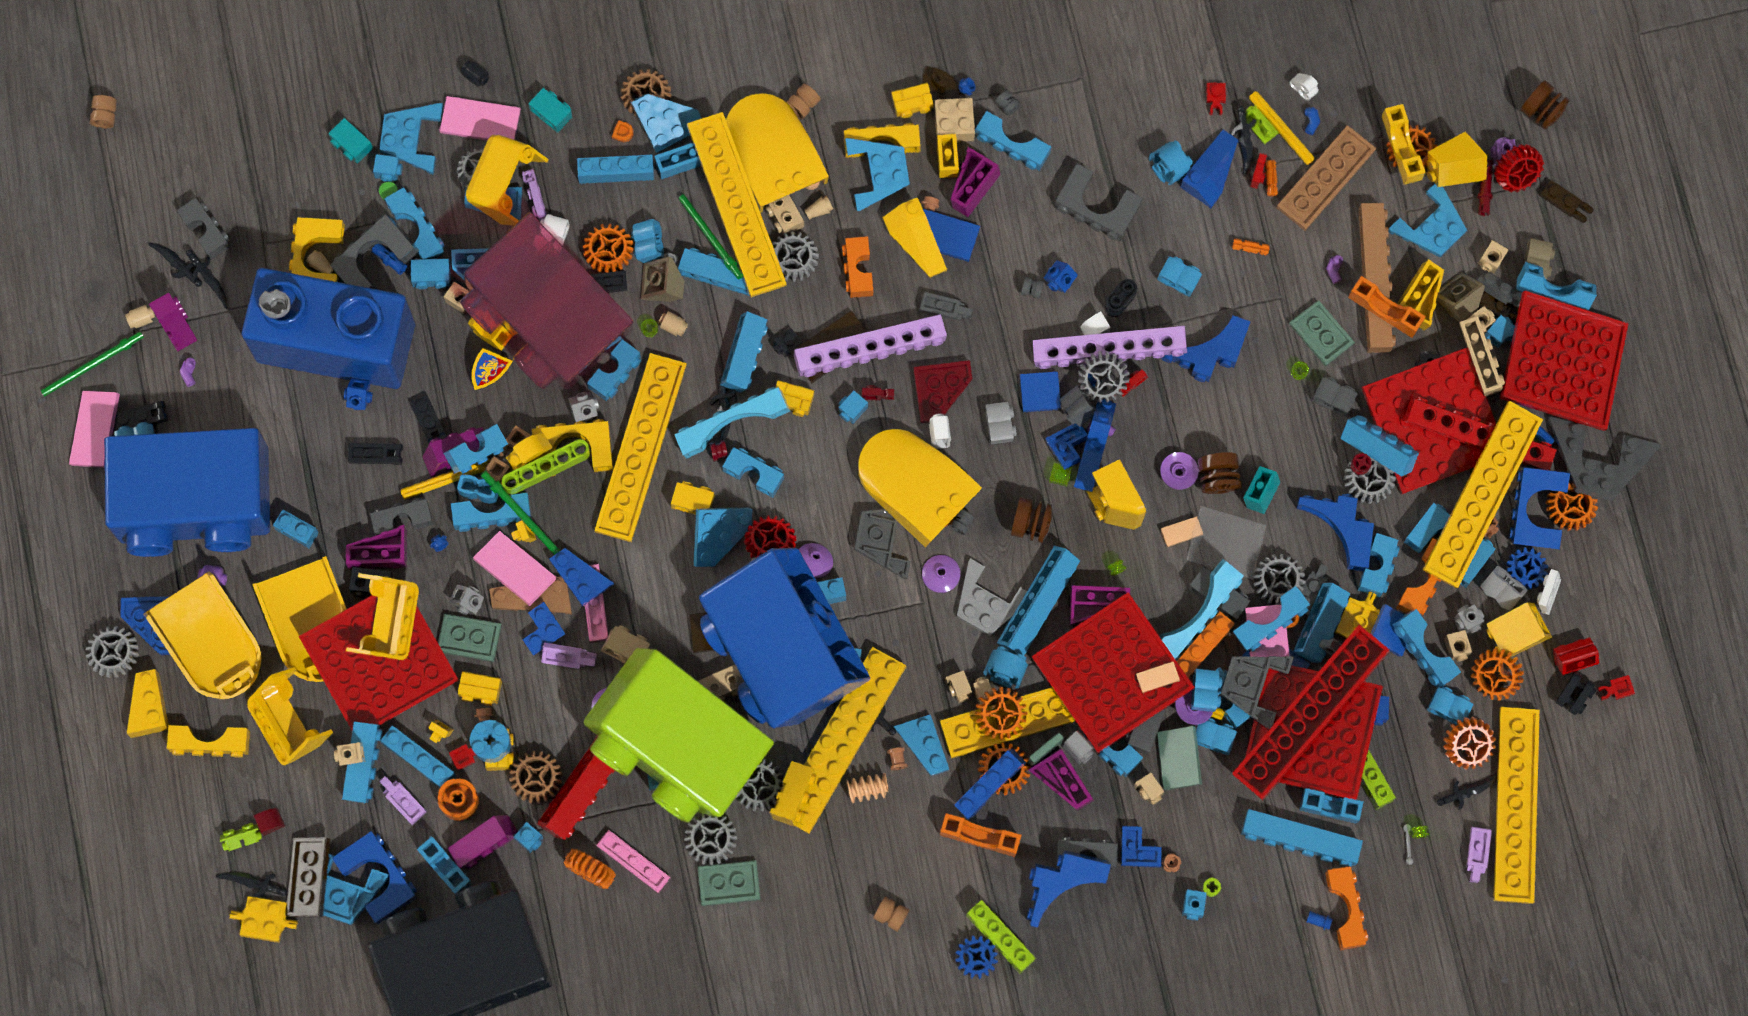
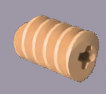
[847,773,889,803]

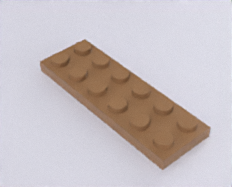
[1276,125,1377,231]

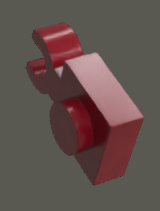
[862,385,894,401]

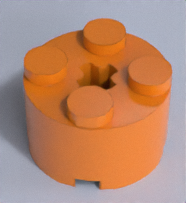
[438,779,479,821]

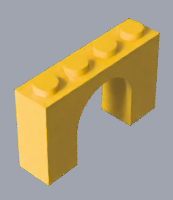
[289,217,345,282]
[532,419,613,476]

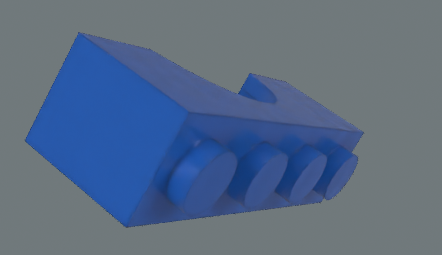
[954,749,1026,819]

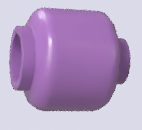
[197,565,227,587]

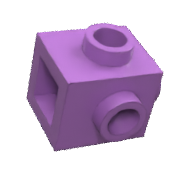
[1491,137,1518,165]

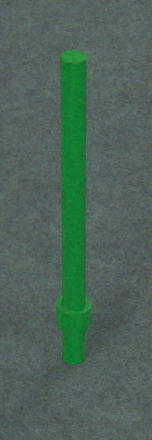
[679,194,743,280]
[41,331,144,397]
[480,470,561,555]

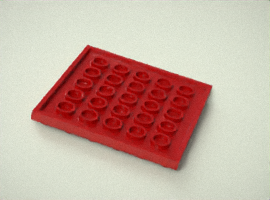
[1500,291,1629,431]
[1361,347,1496,494]
[298,579,459,731]
[1032,592,1195,754]
[1245,665,1383,800]

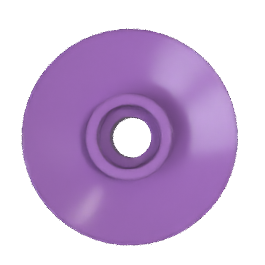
[1160,452,1199,490]
[799,543,833,578]
[922,555,960,593]
[1175,691,1213,725]

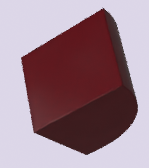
[253,808,286,836]

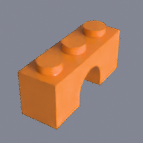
[842,236,873,298]

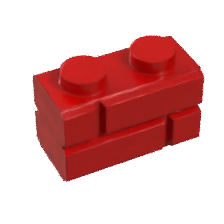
[1553,637,1599,675]

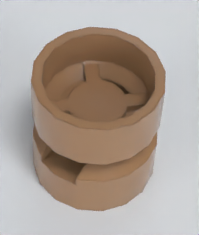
[786,84,821,119]
[90,95,117,128]
[873,896,910,932]

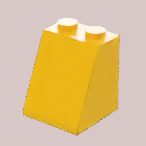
[1427,131,1487,187]
[1486,602,1552,657]

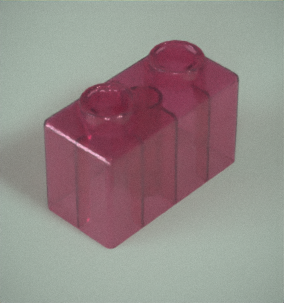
[460,212,634,390]

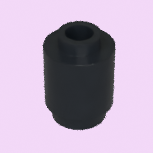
[461,60,489,87]

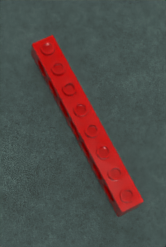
[1403,397,1557,470]

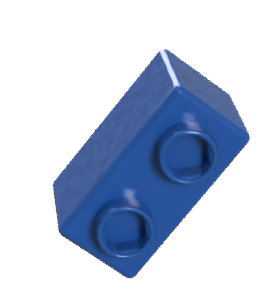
[241,268,415,389]
[104,428,270,557]
[699,548,870,728]

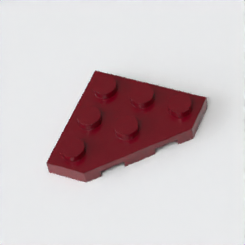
[913,360,973,424]

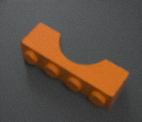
[1348,276,1426,338]
[1396,538,1441,615]
[1177,611,1235,679]
[940,813,1021,857]
[1325,866,1368,950]

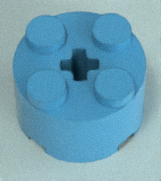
[1149,140,1193,185]
[983,646,1028,688]
[470,720,511,763]

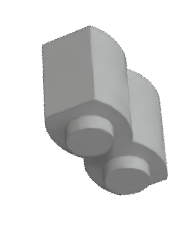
[985,402,1016,444]
[1480,566,1527,611]
[1062,730,1094,764]

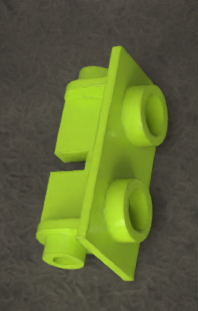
[1246,106,1279,144]
[220,823,262,851]

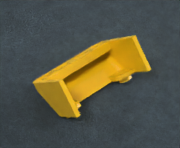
[466,135,549,226]
[1087,459,1146,530]
[346,573,419,660]
[247,667,333,765]

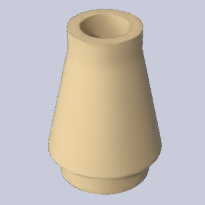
[804,196,833,220]
[306,250,334,274]

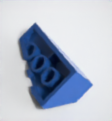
[1180,130,1238,208]

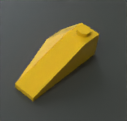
[883,197,947,277]

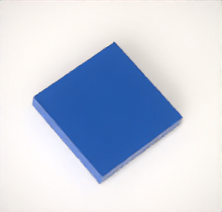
[1020,372,1061,412]
[1370,604,1406,657]

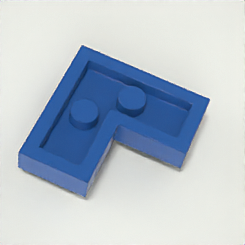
[1045,423,1088,470]
[522,602,565,655]
[1121,826,1161,868]

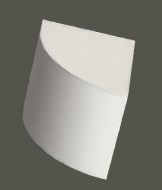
[1080,312,1110,335]

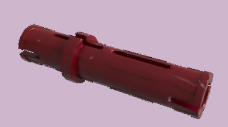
[1477,159,1494,216]

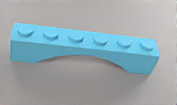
[675,387,790,458]
[1159,559,1244,661]

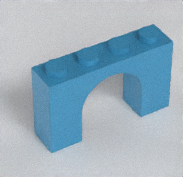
[1404,503,1496,588]

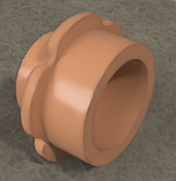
[921,196,939,211]
[474,708,493,721]
[1162,853,1181,872]

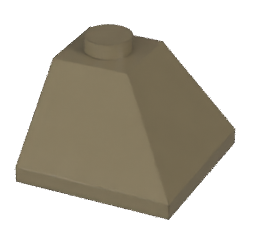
[641,257,684,302]
[1436,273,1485,322]

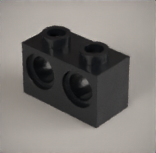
[349,567,393,598]

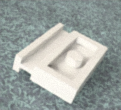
[1537,569,1561,615]

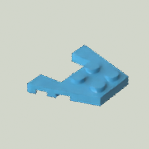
[379,103,443,174]
[845,138,910,211]
[1388,184,1467,257]
[323,854,390,925]

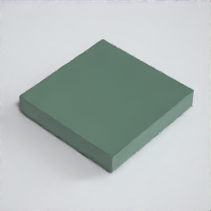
[1027,733,1064,768]

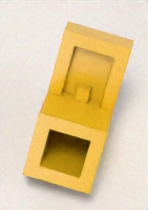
[467,309,512,351]
[506,433,553,470]

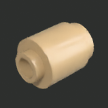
[125,305,155,329]
[659,311,688,337]

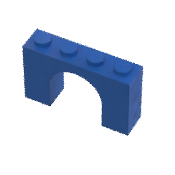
[1509,466,1570,549]
[332,831,417,925]

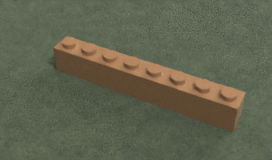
[1358,203,1396,353]

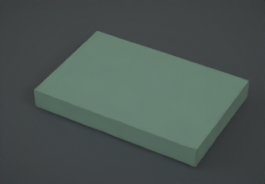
[1289,300,1355,367]
[438,613,502,662]
[1157,726,1202,790]
[698,860,760,906]

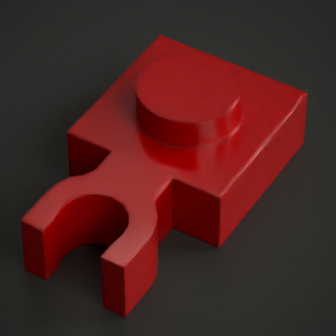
[1206,83,1226,115]
[1250,153,1267,189]
[1121,369,1149,397]
[1598,675,1635,701]
[449,744,476,771]

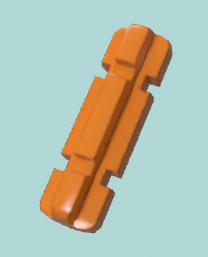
[1265,160,1278,196]
[1232,238,1270,255]

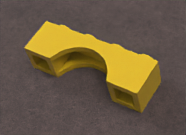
[1382,104,1426,185]
[844,123,920,158]
[167,725,250,758]

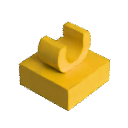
[511,521,537,543]
[429,719,454,743]

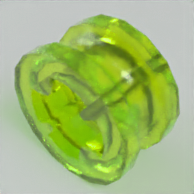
[641,319,658,337]
[1291,361,1309,380]
[1107,560,1127,576]
[1411,826,1429,839]

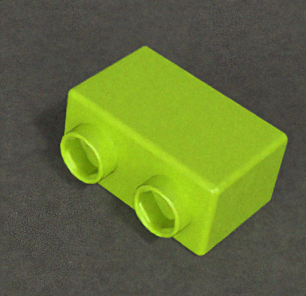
[584,648,774,823]

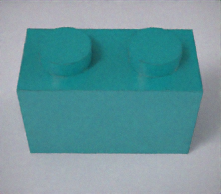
[528,88,572,133]
[328,118,373,164]
[1243,466,1280,514]

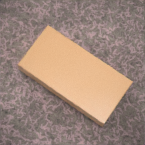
[1160,517,1203,547]
[1136,662,1180,693]

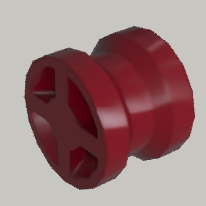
[709,440,728,462]
[1351,453,1372,475]

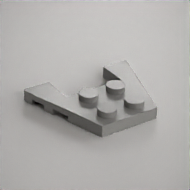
[957,558,1027,636]

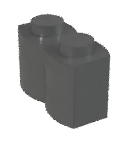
[1312,377,1357,417]
[1060,385,1097,427]

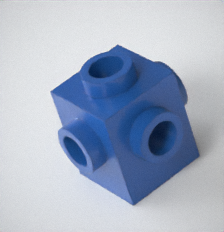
[1043,260,1078,293]
[344,378,373,410]

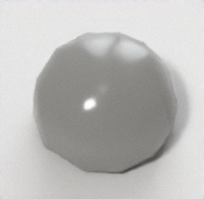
[259,289,291,319]

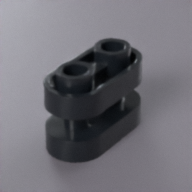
[1105,279,1137,317]
[1555,671,1597,715]

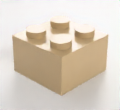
[934,98,975,142]
[601,625,650,663]

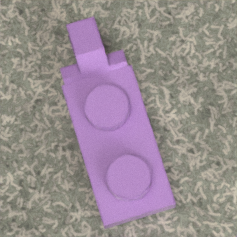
[522,169,547,221]
[542,643,597,669]
[380,776,426,825]
[1466,827,1492,883]

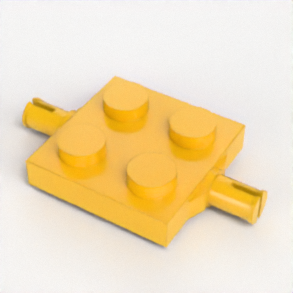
[1335,592,1380,639]
[230,896,298,943]

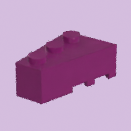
[951,147,1001,217]
[149,293,197,351]
[423,427,484,477]
[346,525,407,570]
[1069,586,1130,625]
[1029,749,1094,811]
[448,815,518,869]

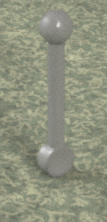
[1403,824,1413,865]

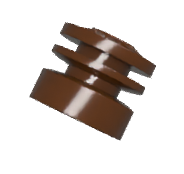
[1520,80,1570,130]
[1197,452,1242,494]
[1011,496,1052,543]

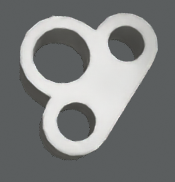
[1289,73,1318,101]

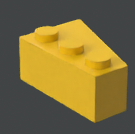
[1397,259,1444,331]
[127,669,169,738]
[770,761,817,827]

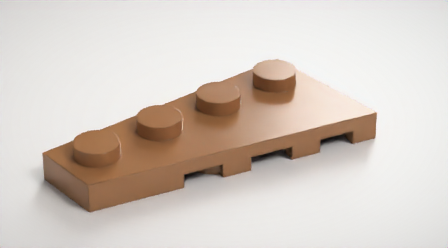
[489,577,572,615]

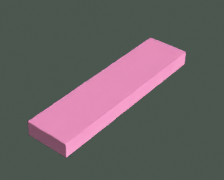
[585,564,608,643]
[596,830,670,893]

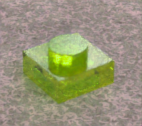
[1049,463,1072,487]

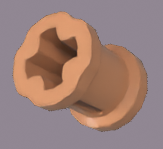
[887,747,908,770]

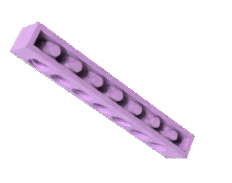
[793,314,947,377]
[1033,326,1187,369]

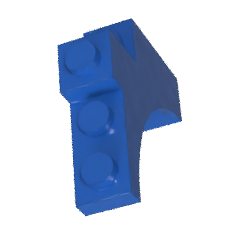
[1161,316,1251,382]
[1074,399,1117,492]
[1296,494,1374,572]
[1027,850,1111,928]

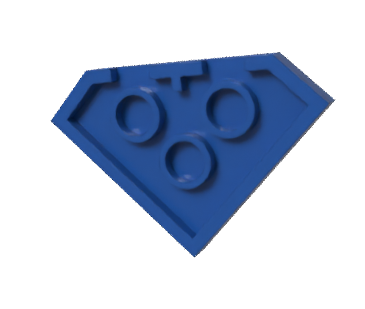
[121,596,170,655]

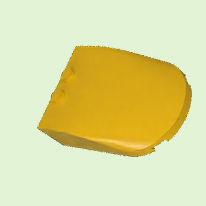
[726,94,829,213]
[858,429,982,548]
[252,556,347,682]
[143,571,261,699]

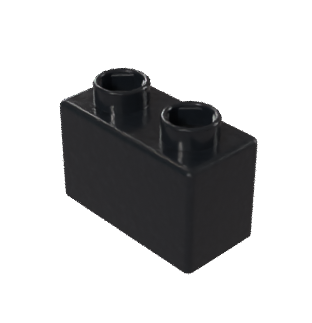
[368,880,553,1016]

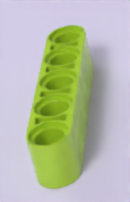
[502,440,590,495]

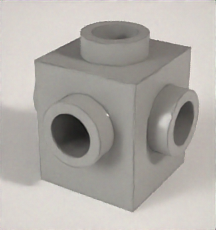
[568,392,599,422]
[449,585,484,615]
[1454,604,1484,634]

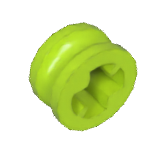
[1203,878,1221,897]

